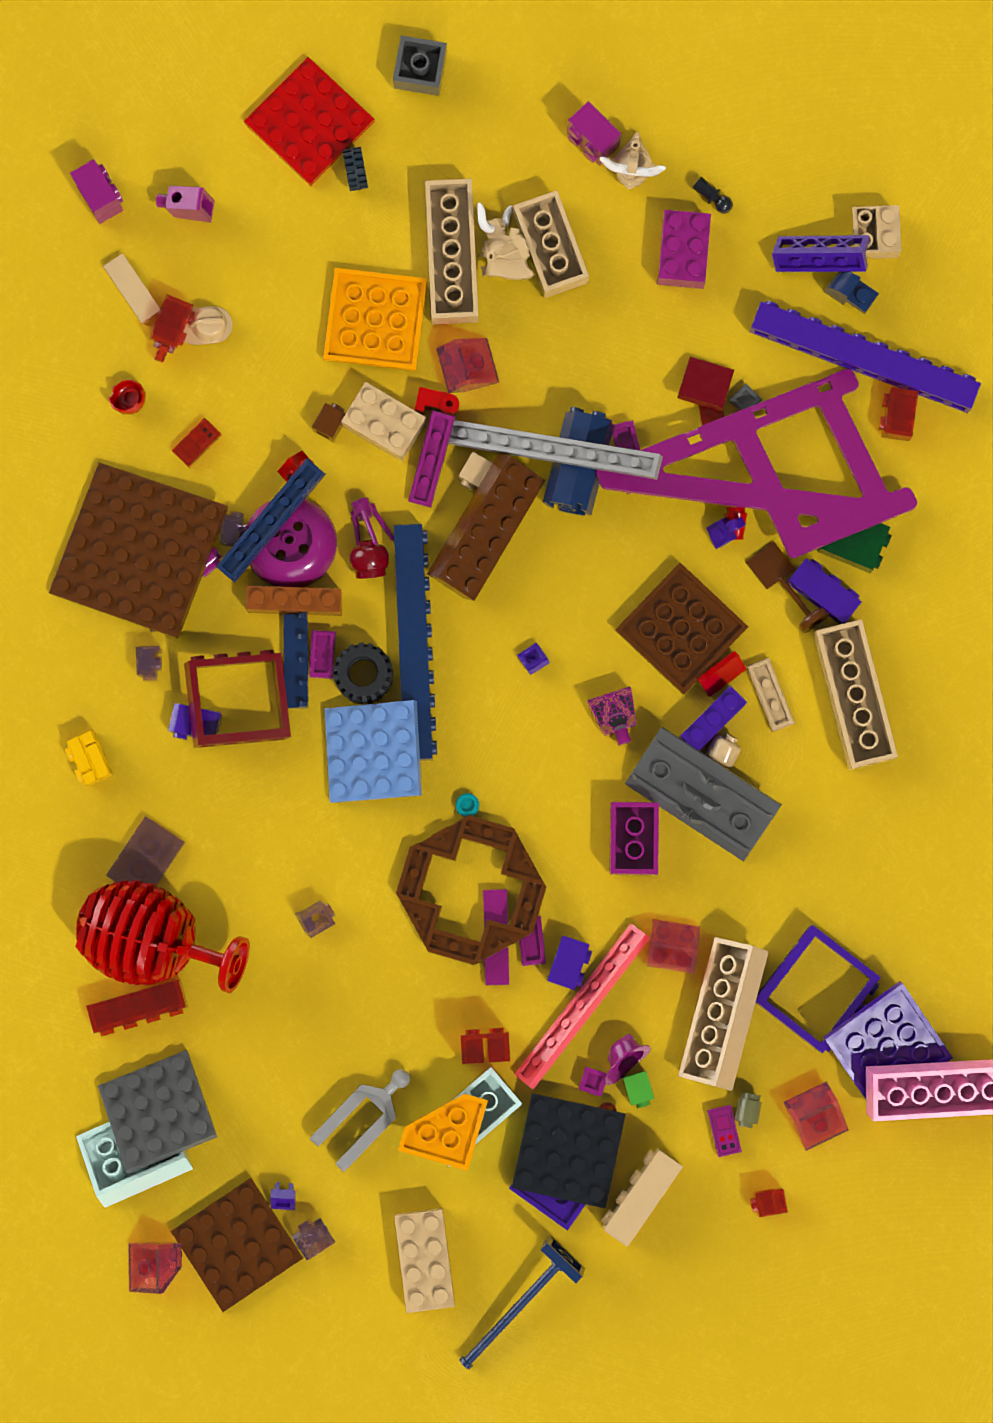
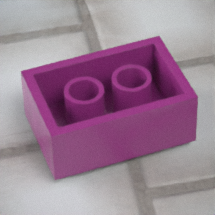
[657,210,711,289]
[610,802,659,875]

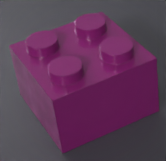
[567,101,621,166]
[70,159,124,224]

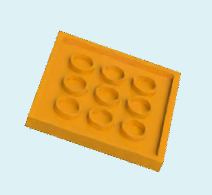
[323,268,427,371]

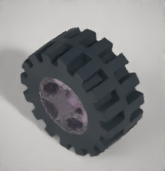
[343,147,368,191]

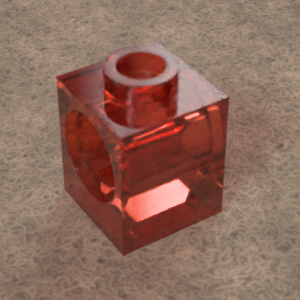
[750,1187,788,1218]

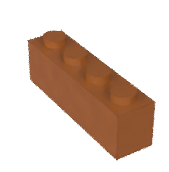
[246,586,343,616]

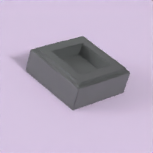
[729,384,762,411]

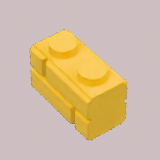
[65,731,113,786]

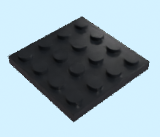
[512,1093,626,1209]

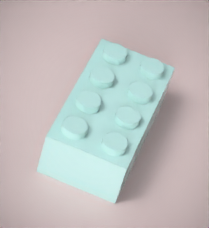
[448,1067,522,1167]

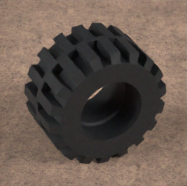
[333,642,393,704]

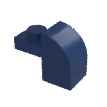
[825,272,879,314]

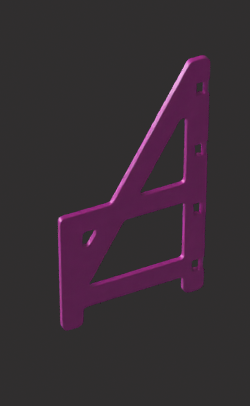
[596,369,917,558]

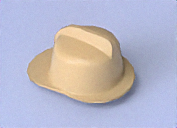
[177,306,233,345]

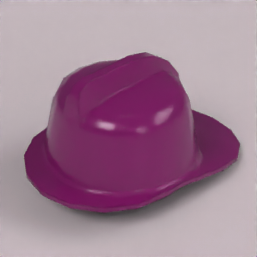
[604,1034,651,1085]

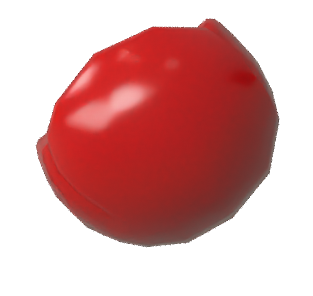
[108,380,146,415]

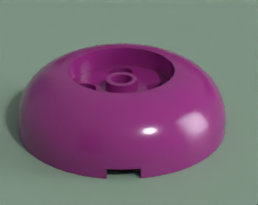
[245,499,337,588]

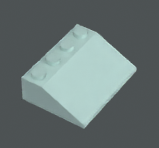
[76,1122,193,1208]

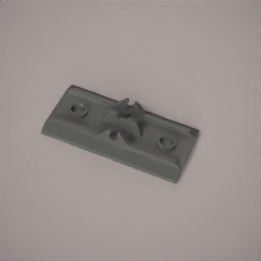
[625,727,782,862]

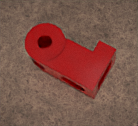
[414,387,459,416]

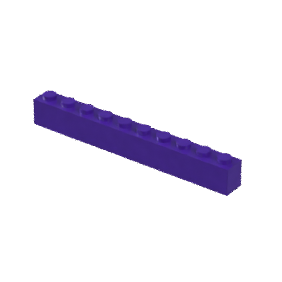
[749,301,981,413]

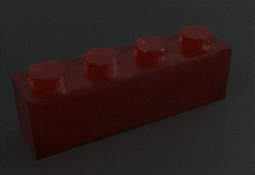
[86,980,188,1037]

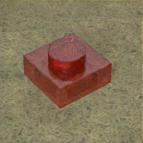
[698,405,724,426]

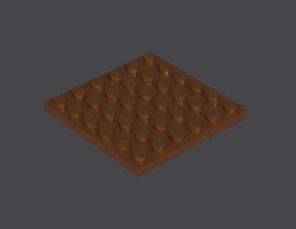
[49,463,228,639]

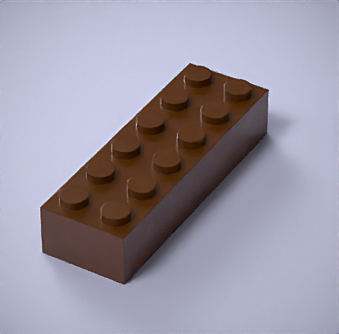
[427,453,546,601]

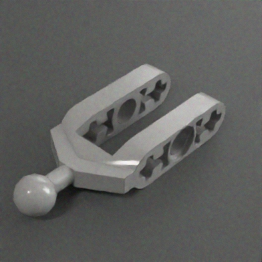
[310,1069,410,1173]

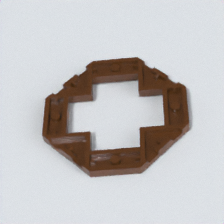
[396,815,547,966]

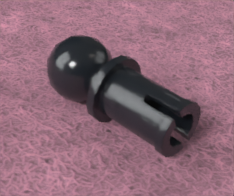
[693,177,733,214]

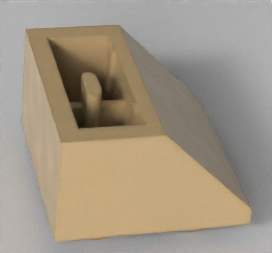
[852,205,901,259]

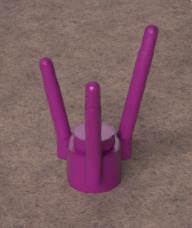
[350,497,394,546]

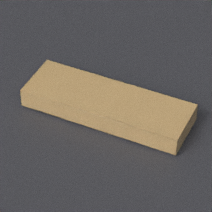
[103,253,162,324]
[746,658,795,732]

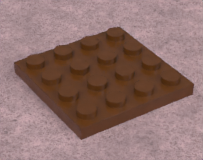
[615,563,749,695]
[170,1177,304,1312]

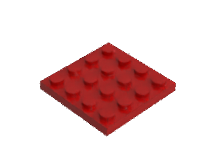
[244,57,375,187]

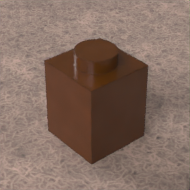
[312,403,345,443]

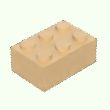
[341,382,426,462]

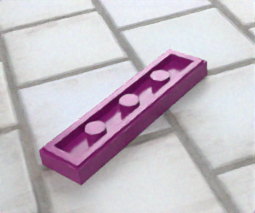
[408,411,456,508]
[483,889,509,985]

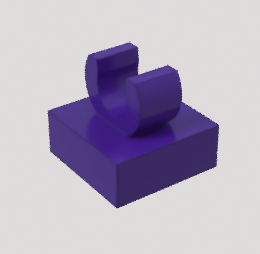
[270,1182,296,1210]

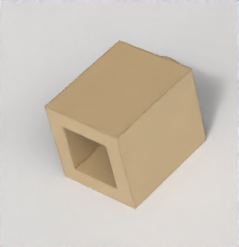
[459,452,493,491]

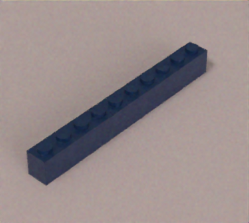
[394,524,437,761]

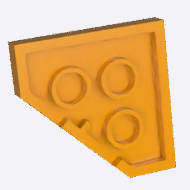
[398,1094,488,1171]

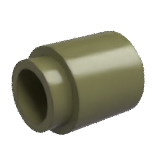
[734,1092,762,1128]

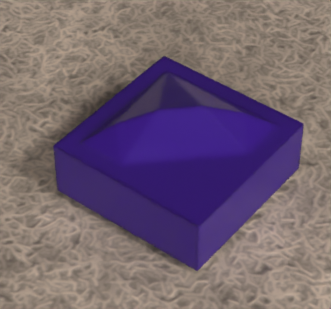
[517,643,550,675]

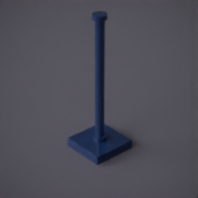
[459,1236,585,1370]

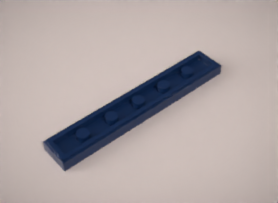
[216,458,326,582]

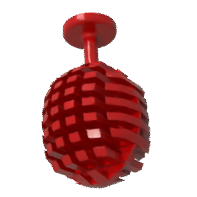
[75,880,250,993]

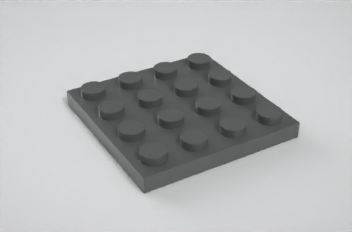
[98,1050,218,1174]

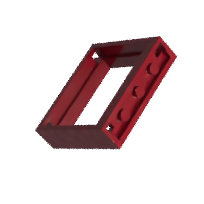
[184,650,291,748]

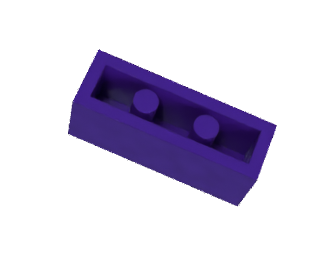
[788,558,862,625]
[679,686,747,751]

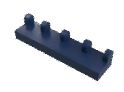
[284,613,309,709]

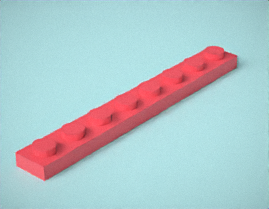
[514,924,650,1089]

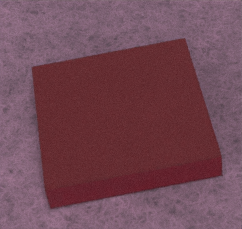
[677,356,734,412]

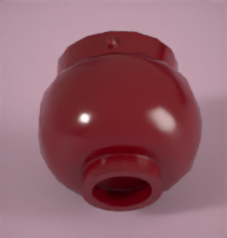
[350,540,389,579]

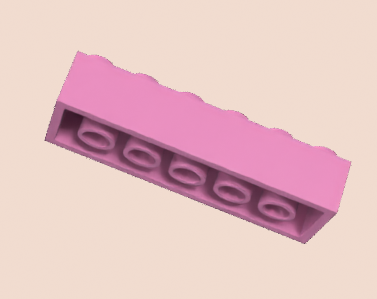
[866,1059,993,1121]

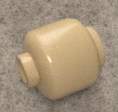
[706,733,741,767]

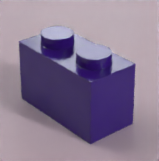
[547,935,592,990]

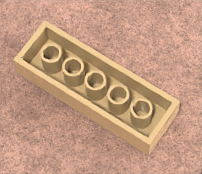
[425,179,479,325]
[813,619,898,770]
[678,937,769,1091]

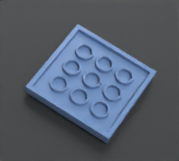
[325,700,422,803]

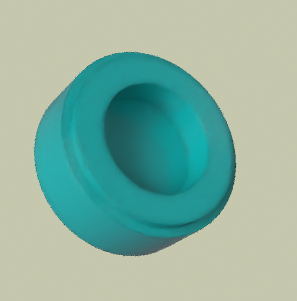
[456,793,479,817]

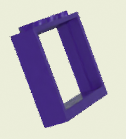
[755,925,881,1053]

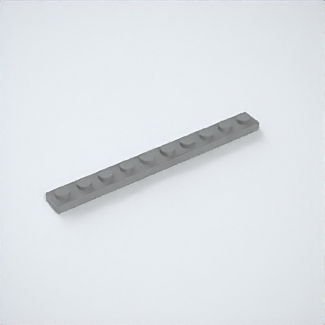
[449,420,663,479]

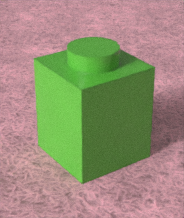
[622,1071,654,1109]

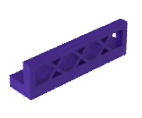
[772,235,870,272]

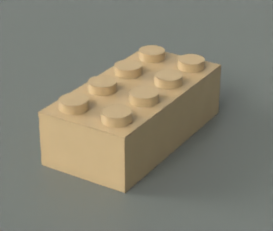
[513,190,589,298]
[601,1148,683,1247]
[394,1208,455,1313]

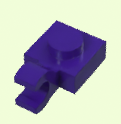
[706,517,746,549]

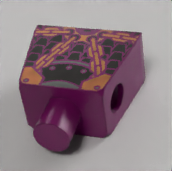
[587,686,636,746]

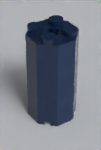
[543,407,615,516]

